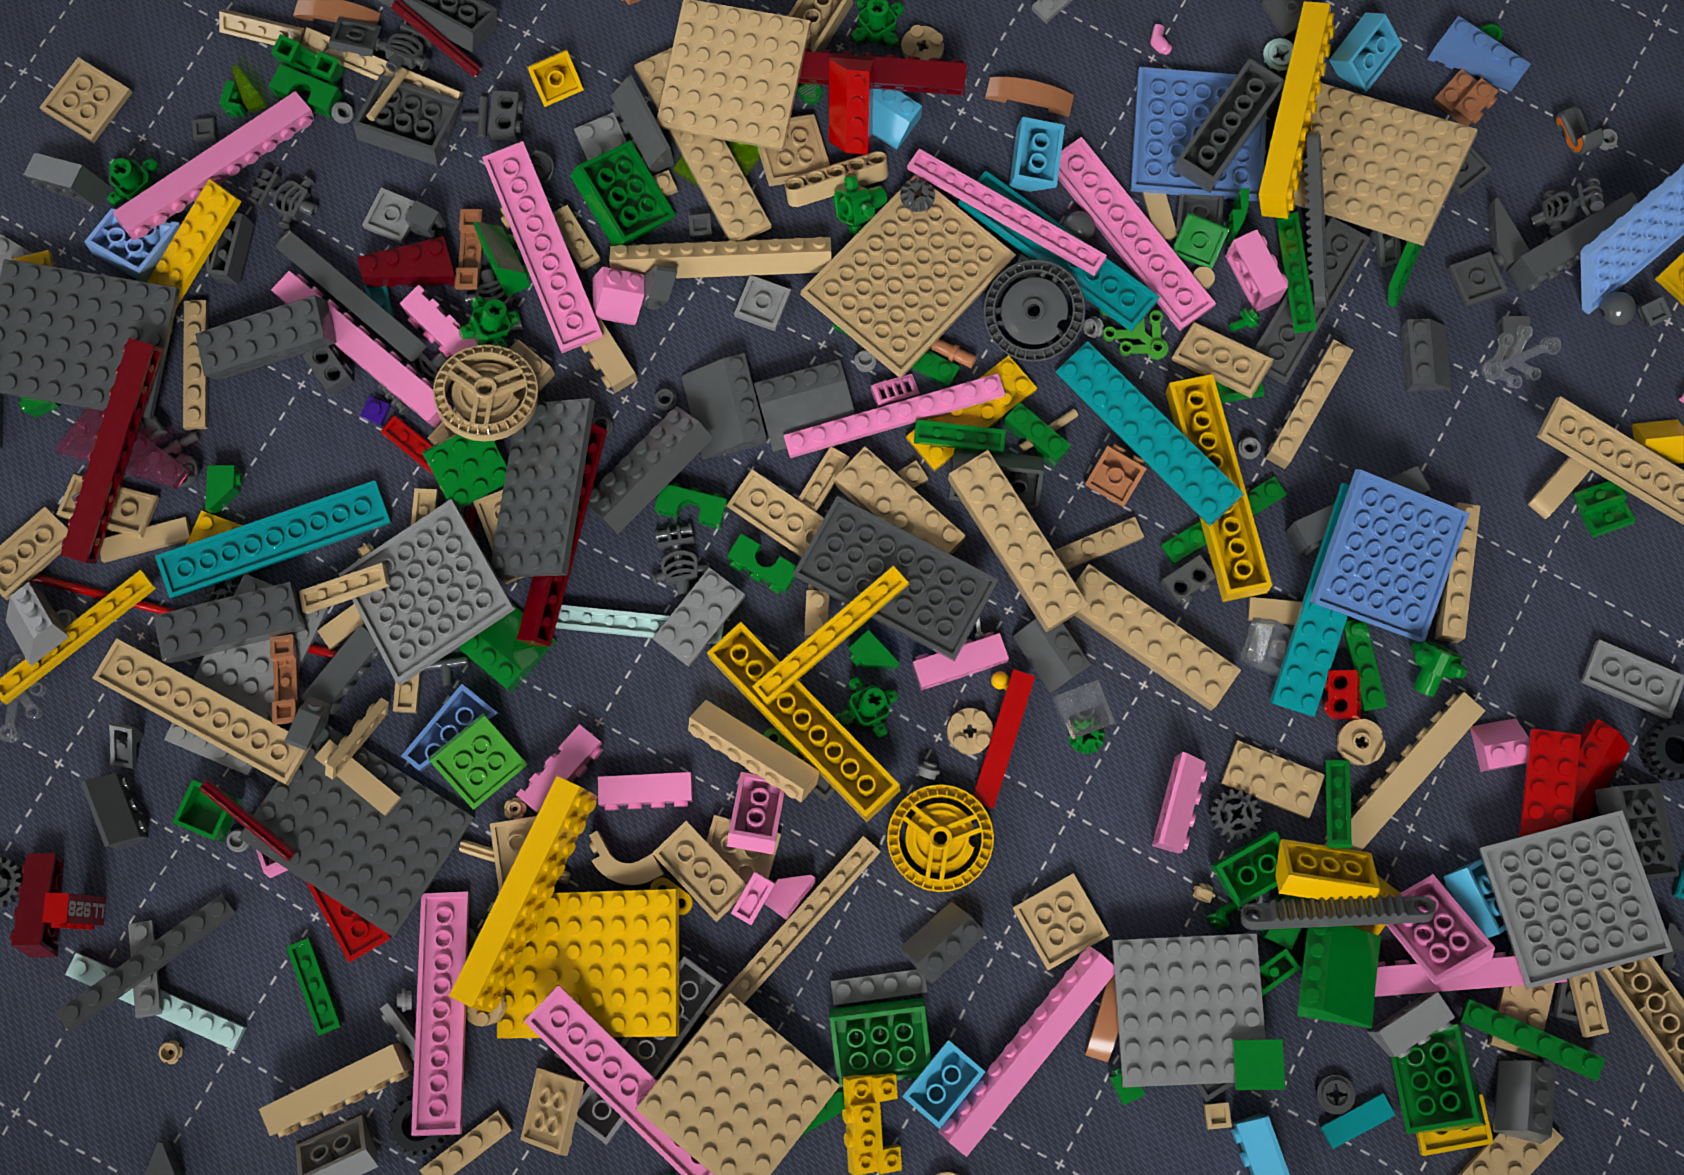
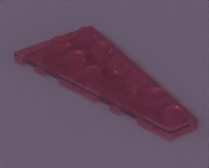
[53,409,190,489]

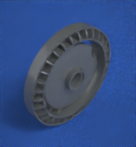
[984,260,1086,362]

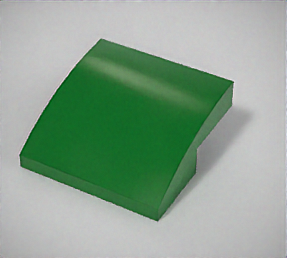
[1225,188,1249,247]
[1573,481,1636,538]

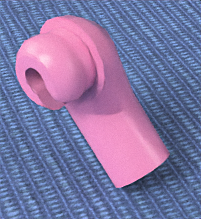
[1151,24,1172,55]

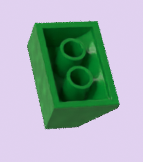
[473,221,530,297]
[1210,831,1281,908]

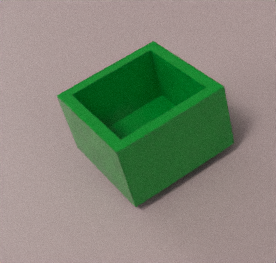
[172,780,243,842]

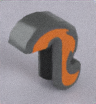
[1556,106,1604,155]

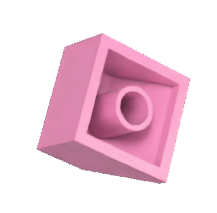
[593,267,644,325]
[1470,718,1529,772]

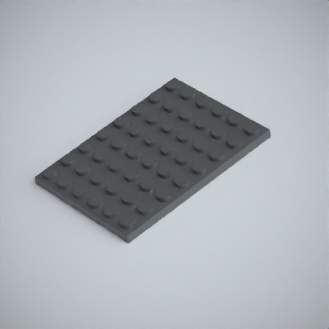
[0,259,180,420]
[238,725,475,938]

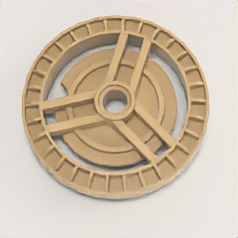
[433,345,539,441]

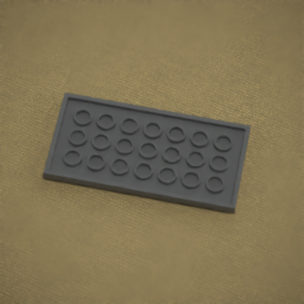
[490,398,595,578]
[793,496,999,662]

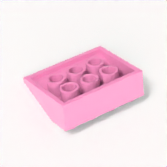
[1386,874,1495,985]

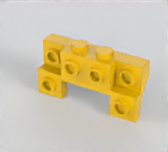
[842,1073,902,1175]

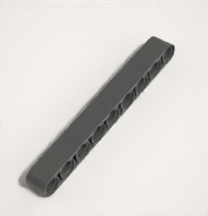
[273,229,427,363]

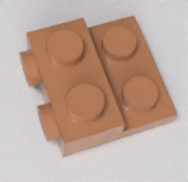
[1433,69,1498,126]
[1085,443,1148,507]

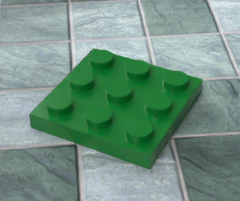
[422,434,507,509]

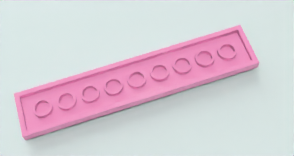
[1058,137,1216,331]
[482,141,603,353]
[411,892,470,1136]
[524,985,714,1175]

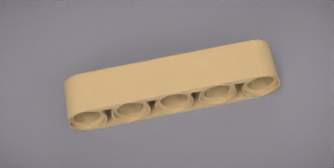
[785,151,889,207]
[1527,457,1591,519]

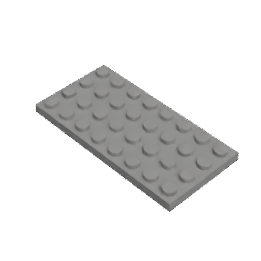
[164,574,329,776]

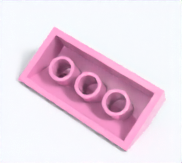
[1152,752,1208,854]

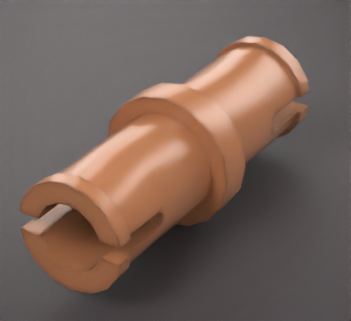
[931,339,977,369]

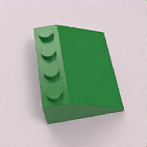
[570,140,676,246]
[458,606,557,693]
[1297,926,1381,1028]
[829,998,931,1087]
[1391,1024,1486,1134]

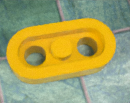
[650,877,693,915]

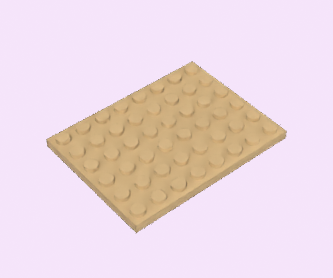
[1293,83,1478,246]
[800,174,1016,379]

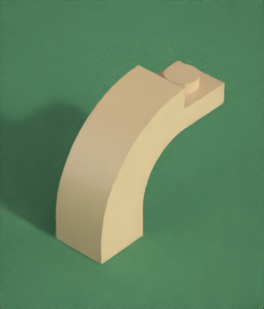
[588,831,665,886]

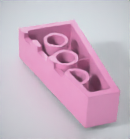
[400,285,484,372]
[516,724,603,813]

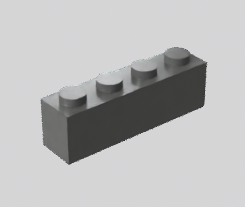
[301,625,382,715]

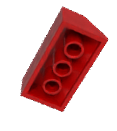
[829,57,874,155]
[1572,719,1630,822]

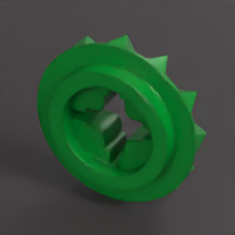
[1068,717,1105,754]

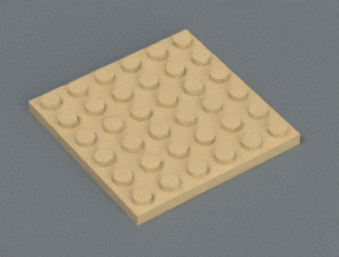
[656,0,811,151]
[635,992,840,1175]

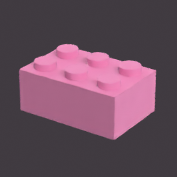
[1225,230,1288,312]
[727,772,785,854]

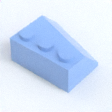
[84,208,180,282]

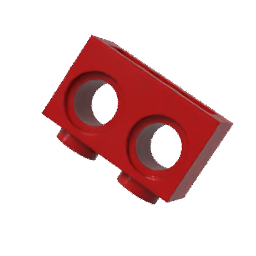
[1324,670,1361,720]

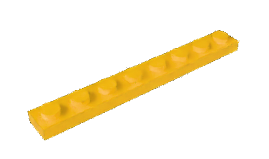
[752,566,909,705]
[0,570,156,705]

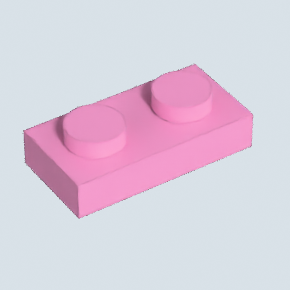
[731,871,776,925]

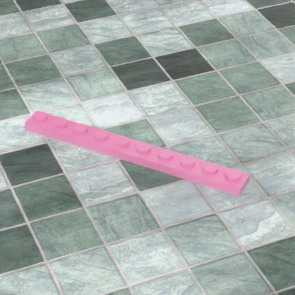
[907,149,1107,276]
[783,374,1005,458]

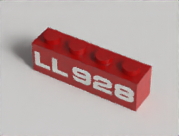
[42,893,106,930]

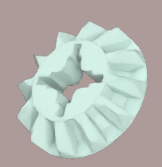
[1263,38,1294,72]

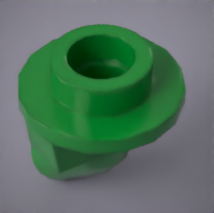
[1229,307,1261,332]
[1206,902,1237,930]

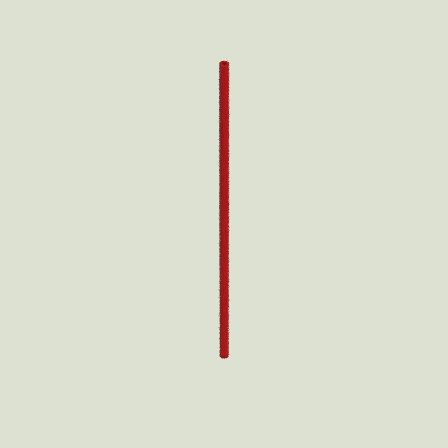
[30,574,338,659]

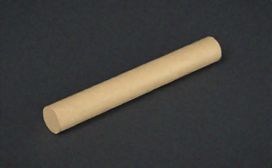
[366,68,408,121]
[1019,409,1078,453]

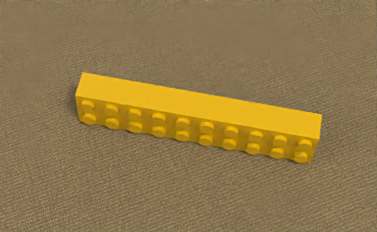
[1259,1,1335,219]
[1166,374,1273,602]
[707,622,901,822]
[449,776,598,1013]

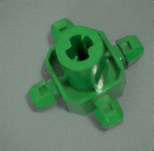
[851,0,904,49]
[106,158,159,207]
[832,174,887,236]
[459,296,520,348]
[1411,641,1467,697]
[837,677,898,739]

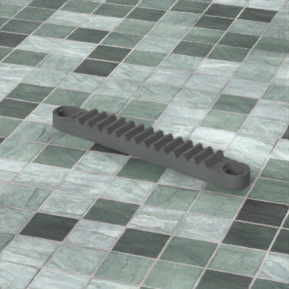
[1303,131,1329,309]
[1241,894,1436,930]

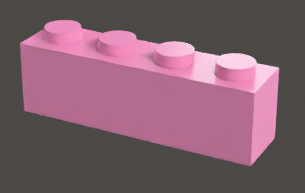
[912,632,1009,691]
[598,772,694,811]

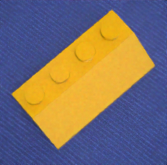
[1275,839,1380,900]

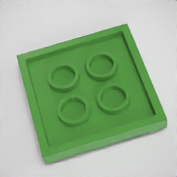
[428,713,528,810]

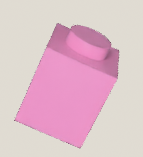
[765,875,815,920]

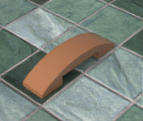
[293,0,381,25]
[985,77,1074,117]
[455,209,483,290]
[270,634,299,725]
[1085,963,1118,1062]

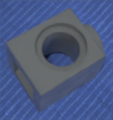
[1636,296,1672,327]

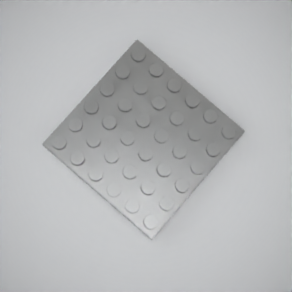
[339,499,515,685]
[1479,810,1673,989]
[1112,933,1266,1087]

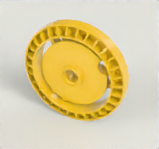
[887,785,994,892]

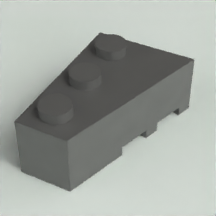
[23,152,110,209]
[206,213,254,285]

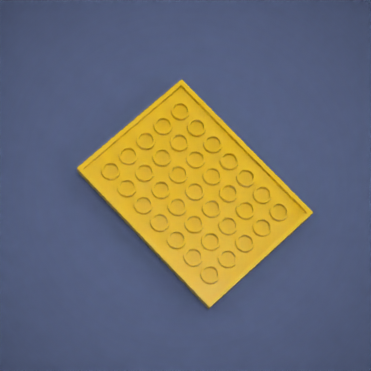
[497,889,679,1039]

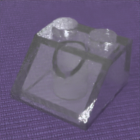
[1240,617,1292,676]
[1052,680,1115,740]

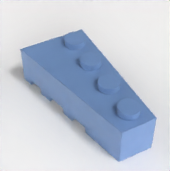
[1427,16,1531,92]
[401,684,500,771]

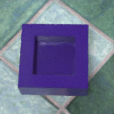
[360,396,391,426]

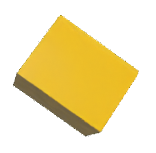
[527,49,584,107]
[1632,419,1684,465]

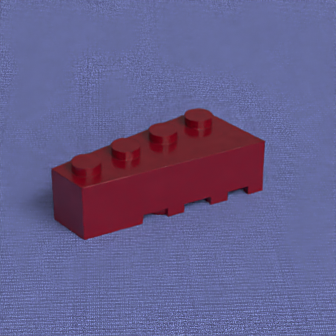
[357,236,455,287]
[10,853,64,958]

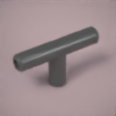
[461,96,488,139]
[424,656,469,686]

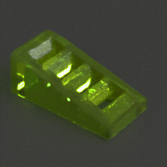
[231,64,266,112]

